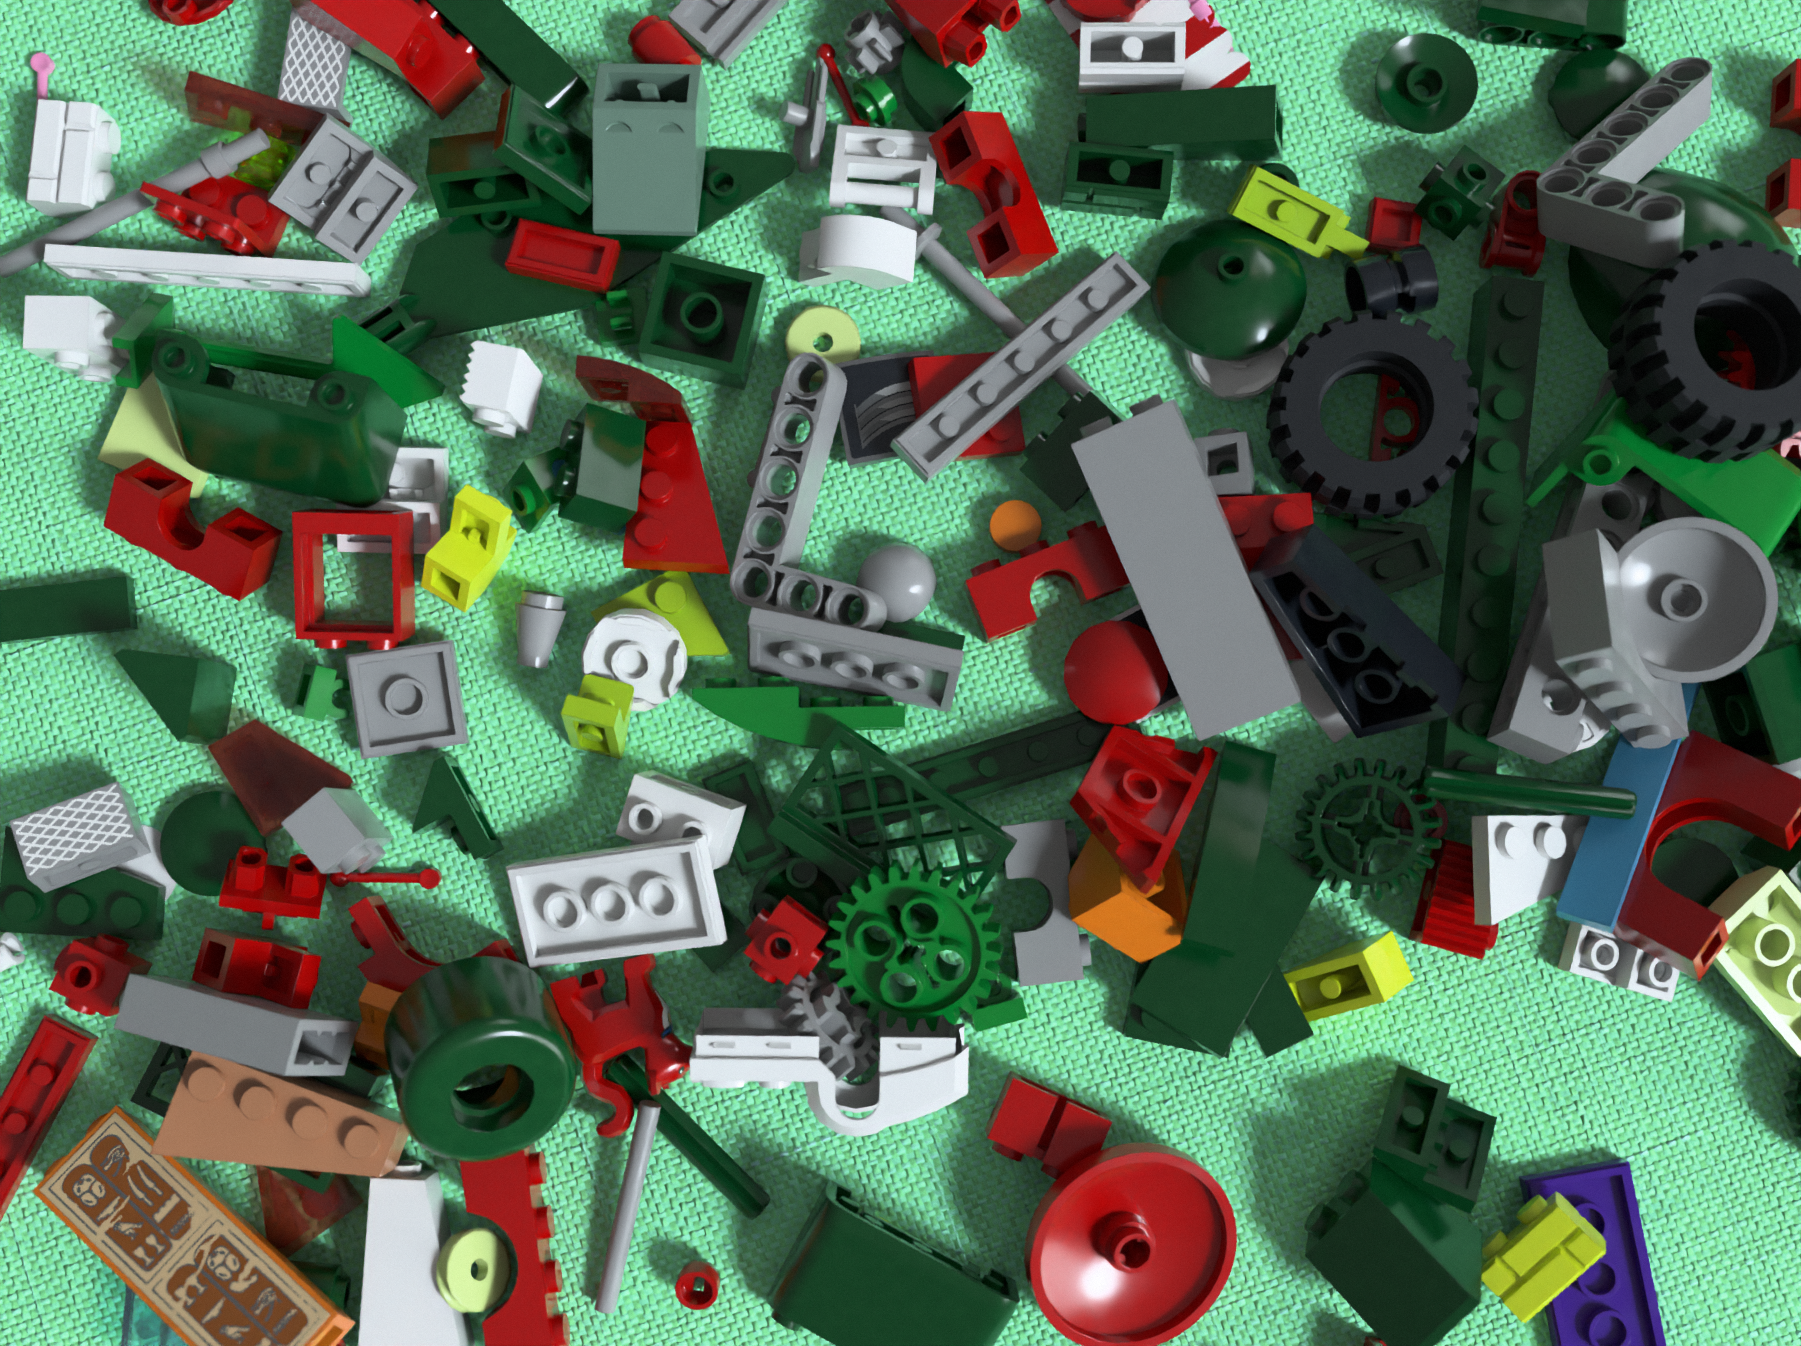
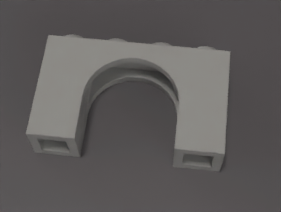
[1542,528,1689,749]

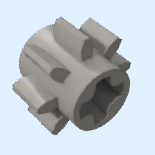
[844,9,905,75]

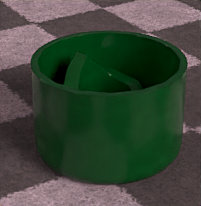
[384,956,577,1162]

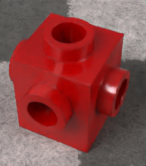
[743,895,830,985]
[49,933,153,1017]

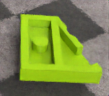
[591,571,730,657]

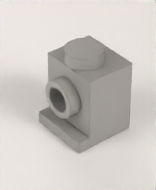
[1194,428,1256,498]

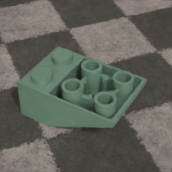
[592,63,711,236]

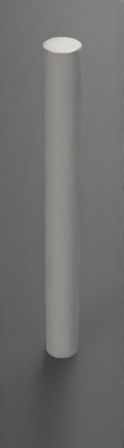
[594,1100,661,1313]

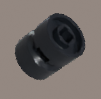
[1344,243,1439,319]

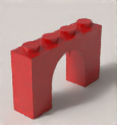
[1612,729,1801,981]

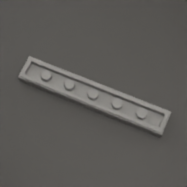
[890,251,1151,484]

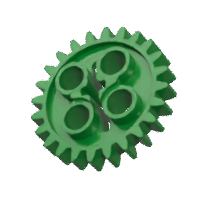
[826,858,1004,1032]

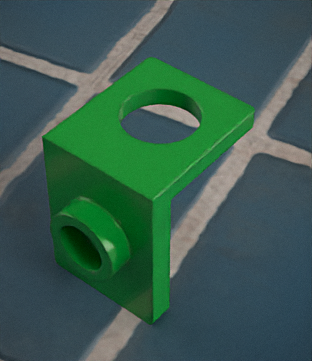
[503,446,566,534]

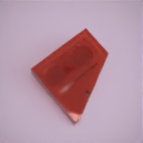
[208,719,356,838]
[256,1165,364,1259]

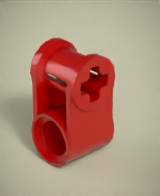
[1479,170,1546,278]

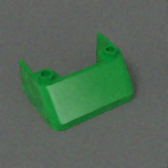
[1525,387,1801,559]

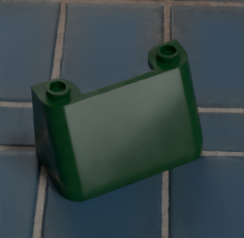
[151,329,408,508]
[766,1179,1020,1346]

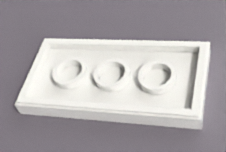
[505,835,728,968]

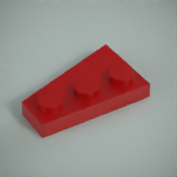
[622,420,730,574]

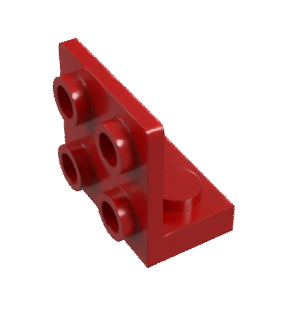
[139,175,291,258]

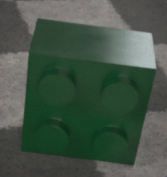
[637,251,769,390]

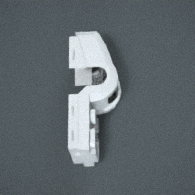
[690,1008,969,1137]

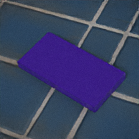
[1519,1158,1666,1346]

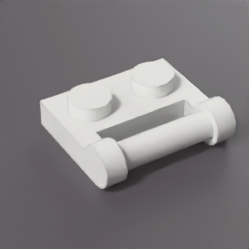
[829,125,937,215]

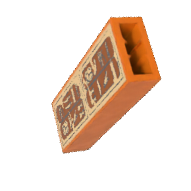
[32,1105,355,1346]

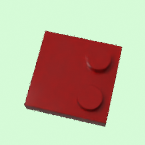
[907,352,1026,462]

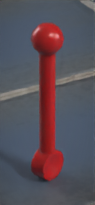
[816,43,870,127]
[330,867,442,889]

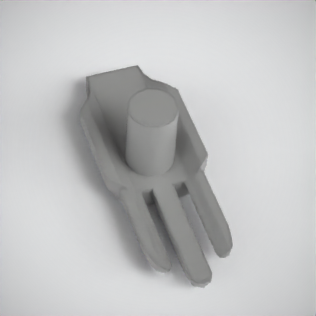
[779,57,828,174]

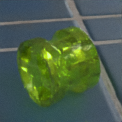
[234,132,296,191]

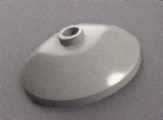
[1617,517,1778,683]

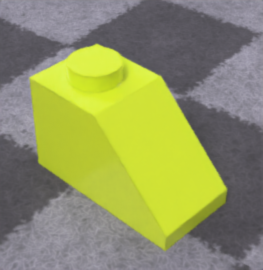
[1282,931,1414,1022]

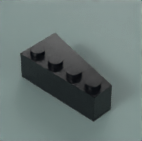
[1248,523,1468,739]

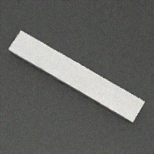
[43,244,372,298]

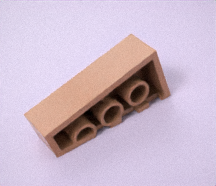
[150,1050,409,1178]

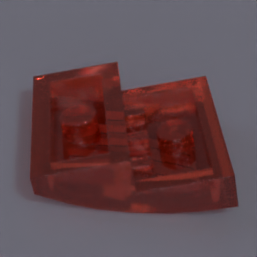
[575,355,694,427]

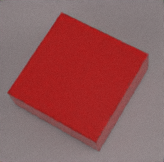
[1364,197,1422,255]

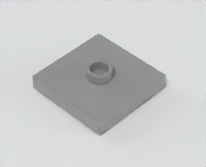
[345,640,470,759]

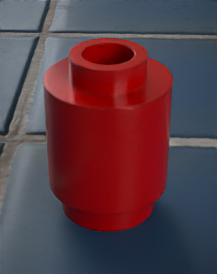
[628,15,702,65]

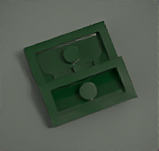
[1372,1065,1497,1214]

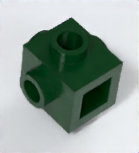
[1413,144,1506,241]

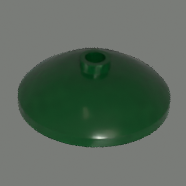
[1151,219,1307,361]

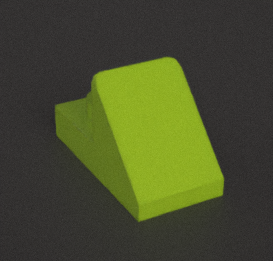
[561,674,635,759]

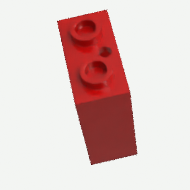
[292,508,415,650]

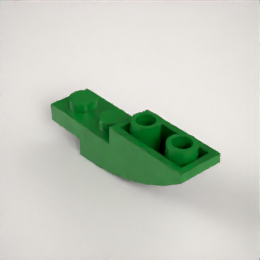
[692,677,905,751]

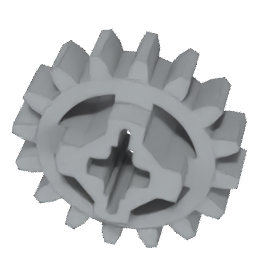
[776,970,880,1081]

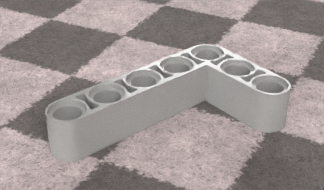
[1536,57,1712,268]
[730,353,887,633]

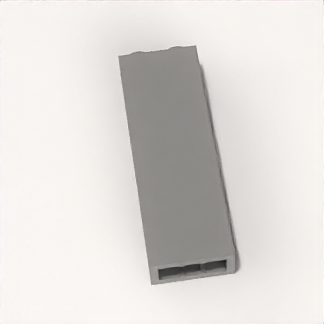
[1071,394,1301,741]

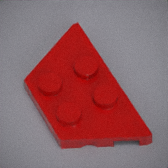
[1069,725,1218,895]

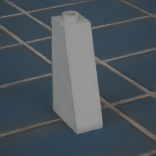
[114,974,359,1076]

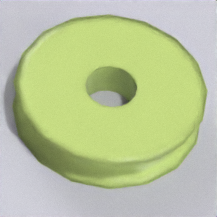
[784,304,861,383]
[436,1228,511,1313]

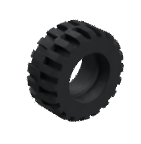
[1607,238,1801,464]
[1266,310,1479,520]

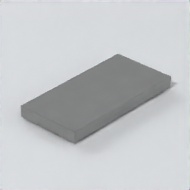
[748,607,964,712]

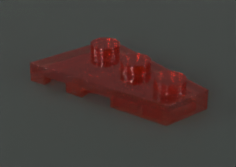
[184,71,351,147]

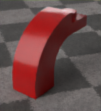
[348,895,523,993]

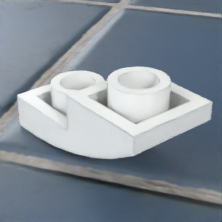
[1558,921,1680,1002]

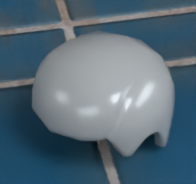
[856,541,937,623]

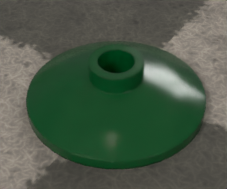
[1375,33,1478,134]

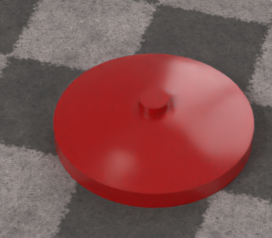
[1024,1142,1237,1346]

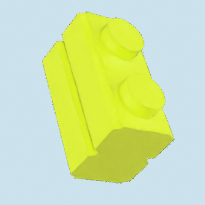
[1481,1191,1606,1323]

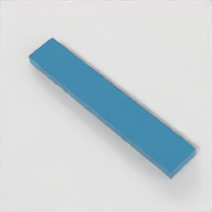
[1556,682,1702,934]

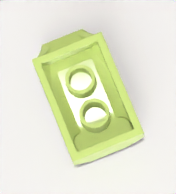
[1707,866,1801,1058]

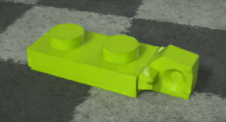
[1226,164,1370,260]

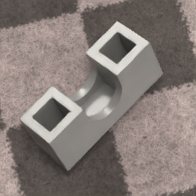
[998,819,1091,987]

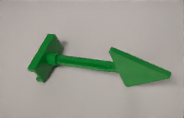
[112,293,446,409]

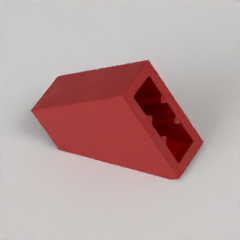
[289,0,435,81]

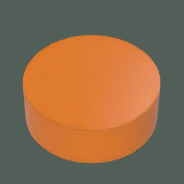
[989,500,1042,554]

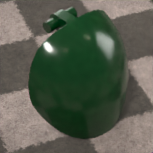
[1568,166,1800,373]

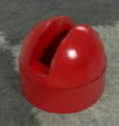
[675,1260,720,1310]

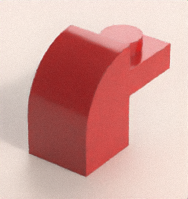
[191,928,322,1010]

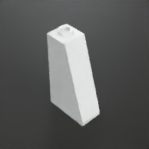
[358,1160,475,1346]

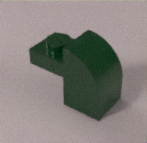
[901,32,983,132]

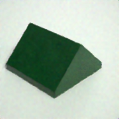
[113,649,237,746]

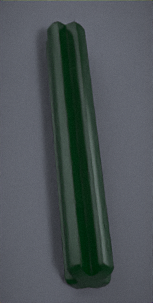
[1419,766,1637,820]
[605,1054,770,1220]

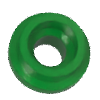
[851,75,898,126]

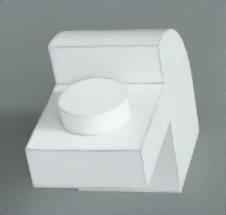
[798,215,917,290]

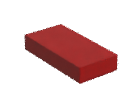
[505,218,621,295]

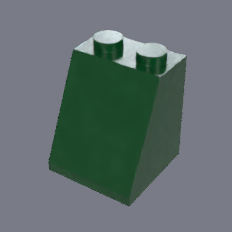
[1702,639,1801,765]
[1304,1156,1482,1346]

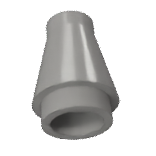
[515,590,567,668]

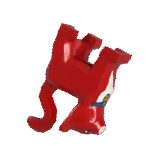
[550,953,693,1138]

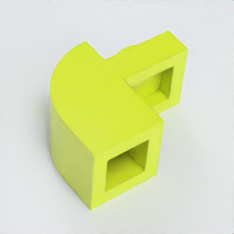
[421,484,517,613]

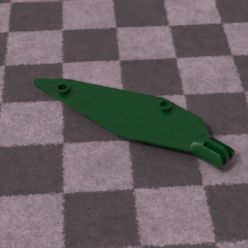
[356,149,795,356]

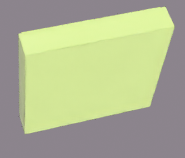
[97,372,210,500]

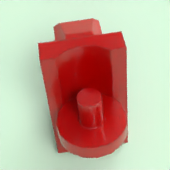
[219,846,328,931]

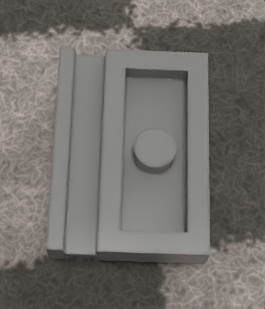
[668,0,788,70]

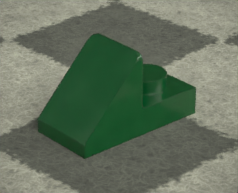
[412,756,504,860]

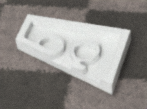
[1471,815,1590,926]

